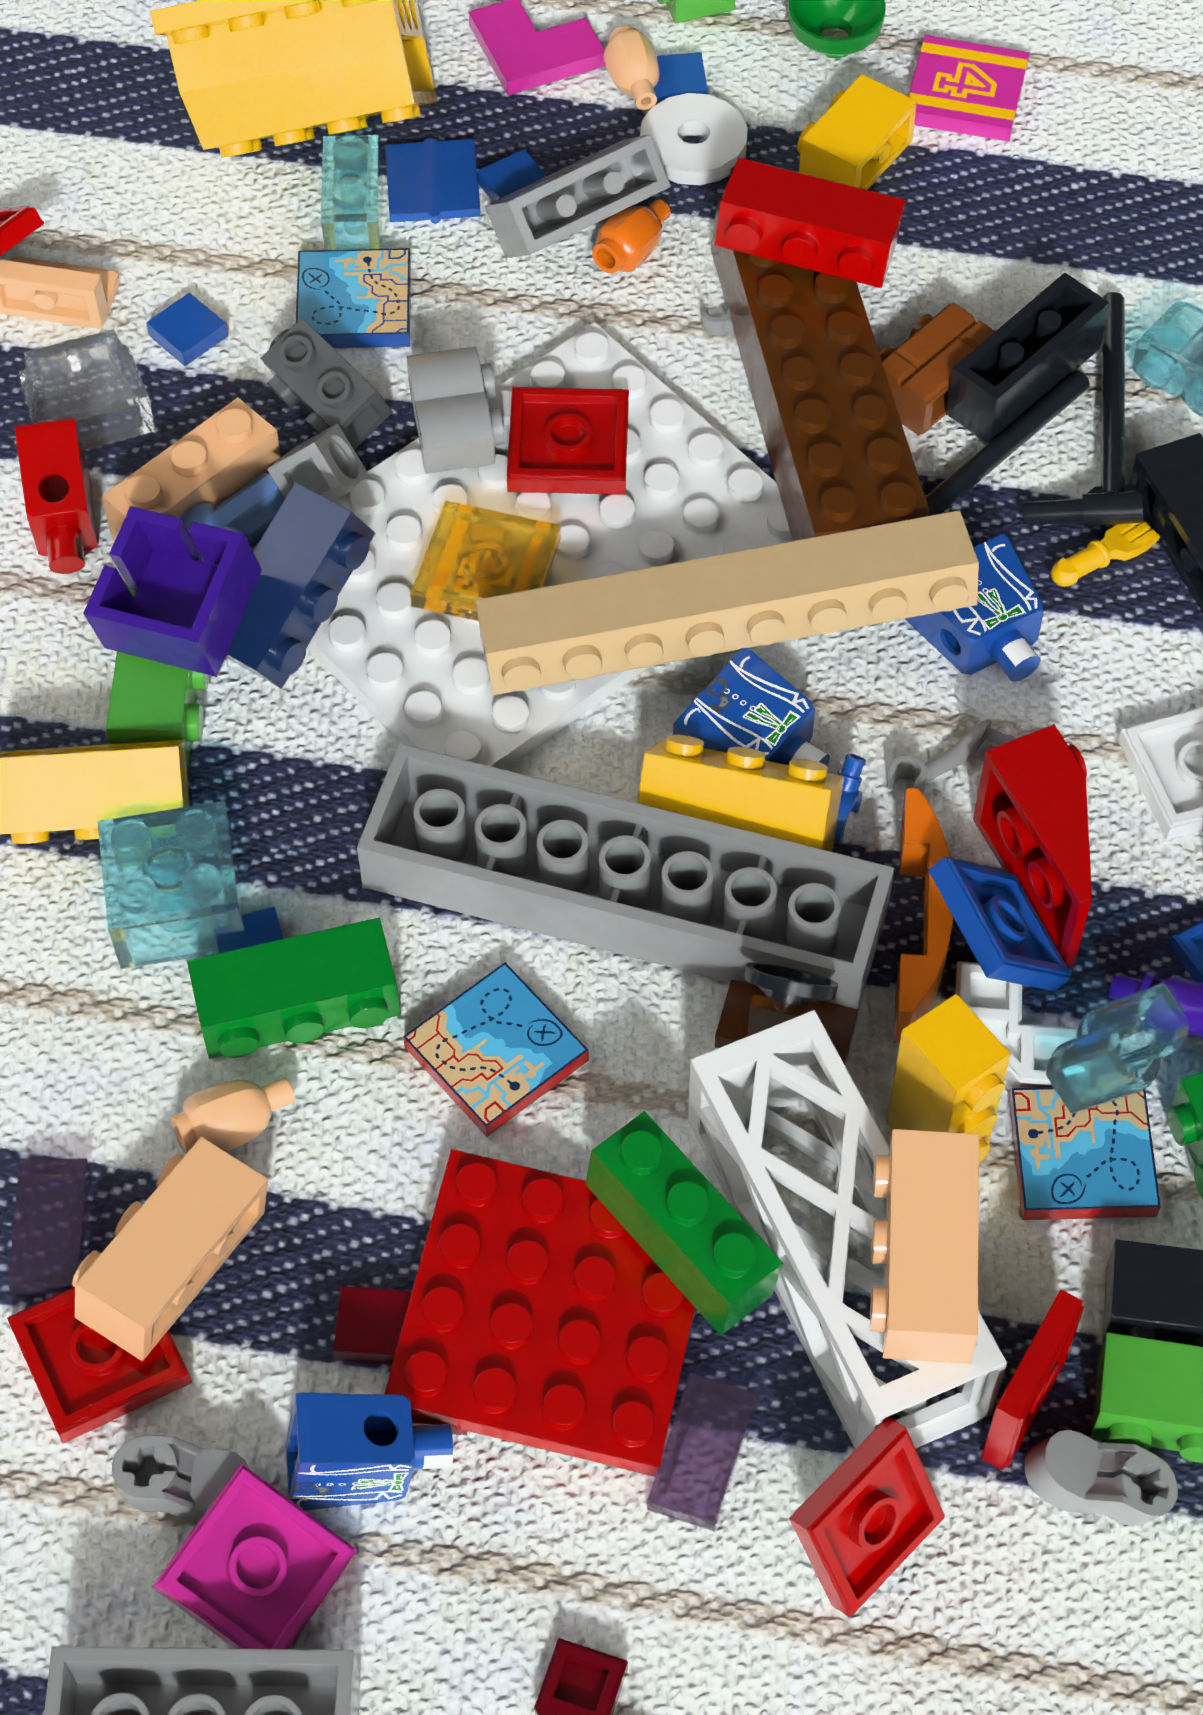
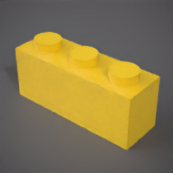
[638,735,844,852]
[0,739,190,844]
[886,993,1011,1163]

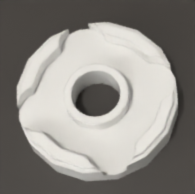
[640,93,748,185]

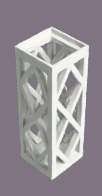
[688,1010,1007,1449]

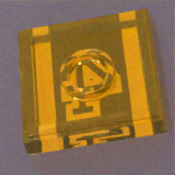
[410,501,561,621]

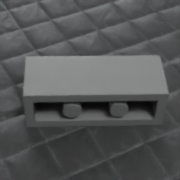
[484,134,671,258]

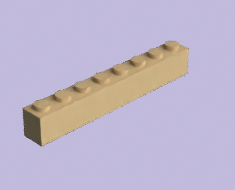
[475,510,979,695]

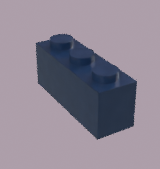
[226,482,376,689]

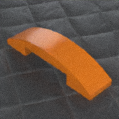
[894,788,953,1043]

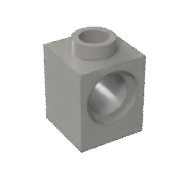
[267,423,368,501]

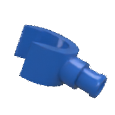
[834,754,866,844]

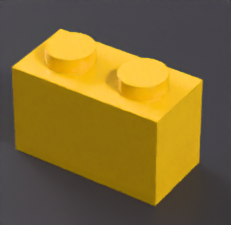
[797,74,917,190]

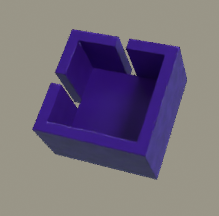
[83,506,262,677]

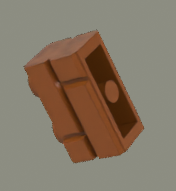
[879,302,995,436]

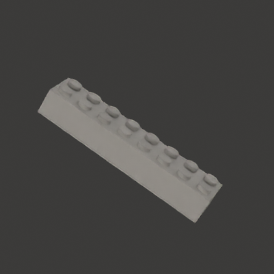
[357,744,894,1011]

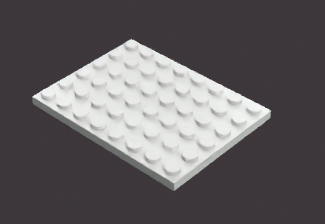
[251,322,793,770]

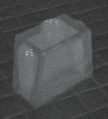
[19,329,156,450]

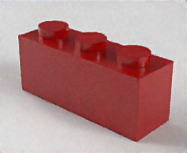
[714,157,906,288]

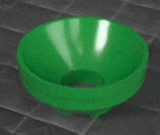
[788,0,886,58]

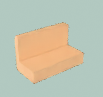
[0,256,120,329]

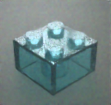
[97,801,247,969]

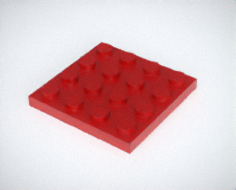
[384,1149,695,1477]

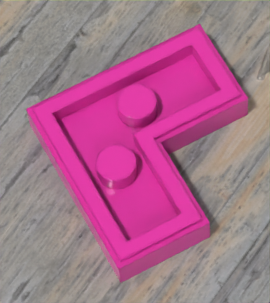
[468,0,606,96]

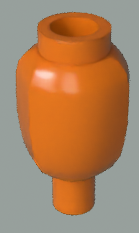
[592,199,671,274]

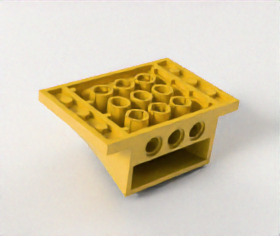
[150,0,438,158]

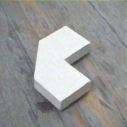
[955,961,1087,1088]

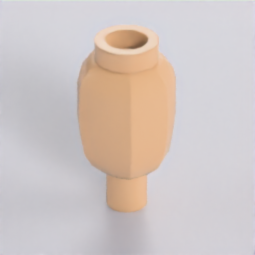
[603,26,660,110]
[171,1078,295,1154]

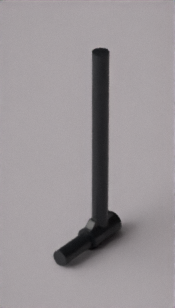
[1023,292,1144,527]
[925,370,1090,516]

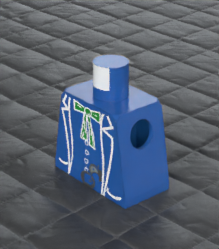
[905,533,1044,682]
[673,647,830,766]
[285,1393,453,1511]

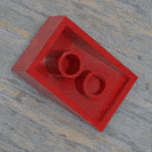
[973,724,1092,967]

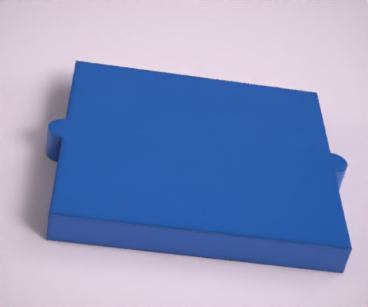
[385,138,480,224]

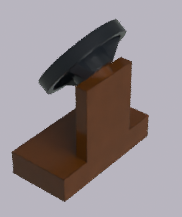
[714,963,858,1065]

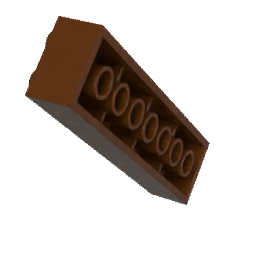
[711,198,931,541]

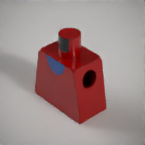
[14,418,98,574]

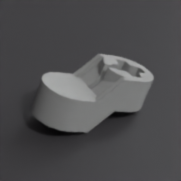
[1024,1430,1178,1527]
[112,1435,250,1524]

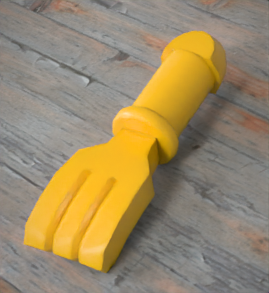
[1051,522,1160,587]

